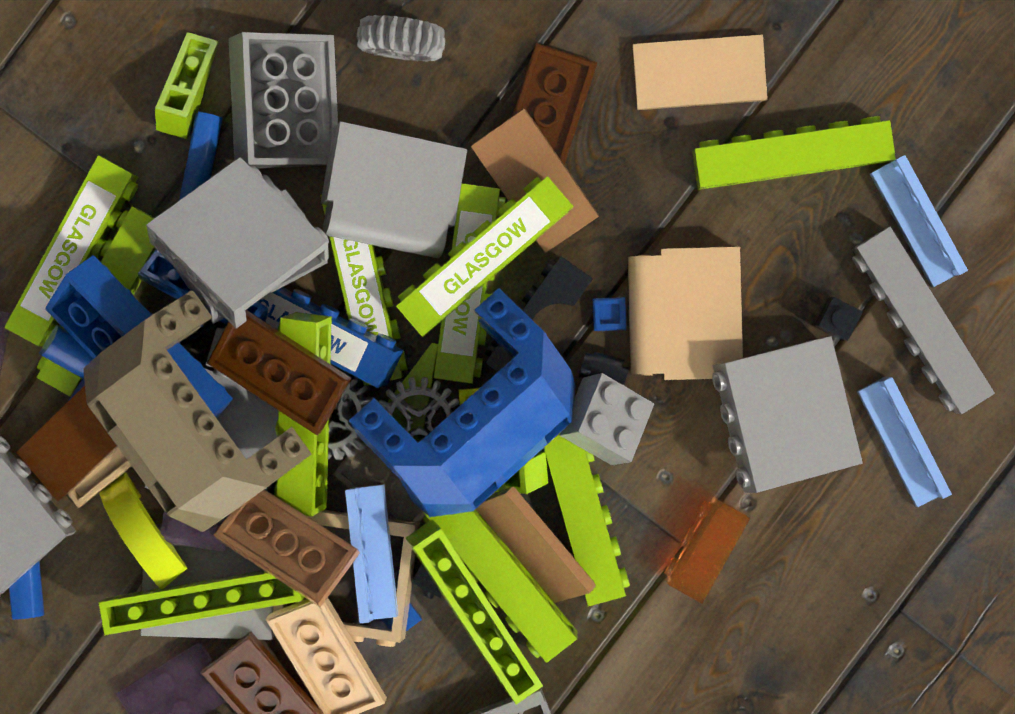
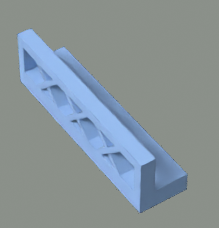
[870,155,968,287]
[857,377,952,507]
[345,485,399,623]

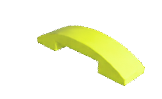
[99,472,188,590]

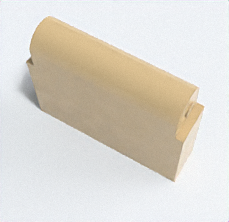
[628,247,743,380]

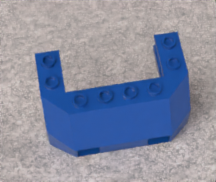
[349,288,576,517]

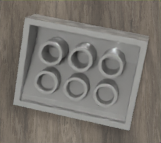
[229,32,338,168]

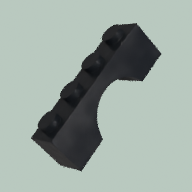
[484,256,593,372]

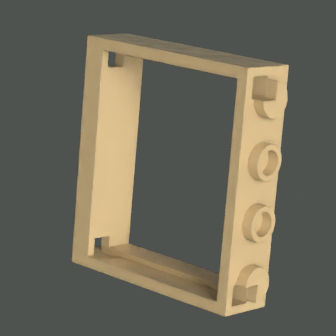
[273,510,420,647]

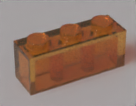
[664,497,750,604]

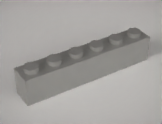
[852,227,995,414]

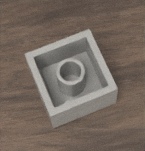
[559,373,654,465]

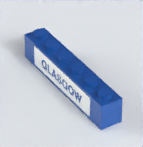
[258,287,404,388]

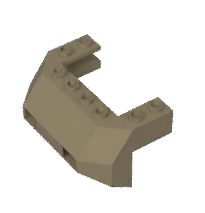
[83,290,311,532]

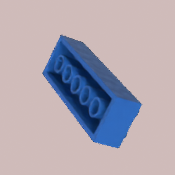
[45,255,233,418]

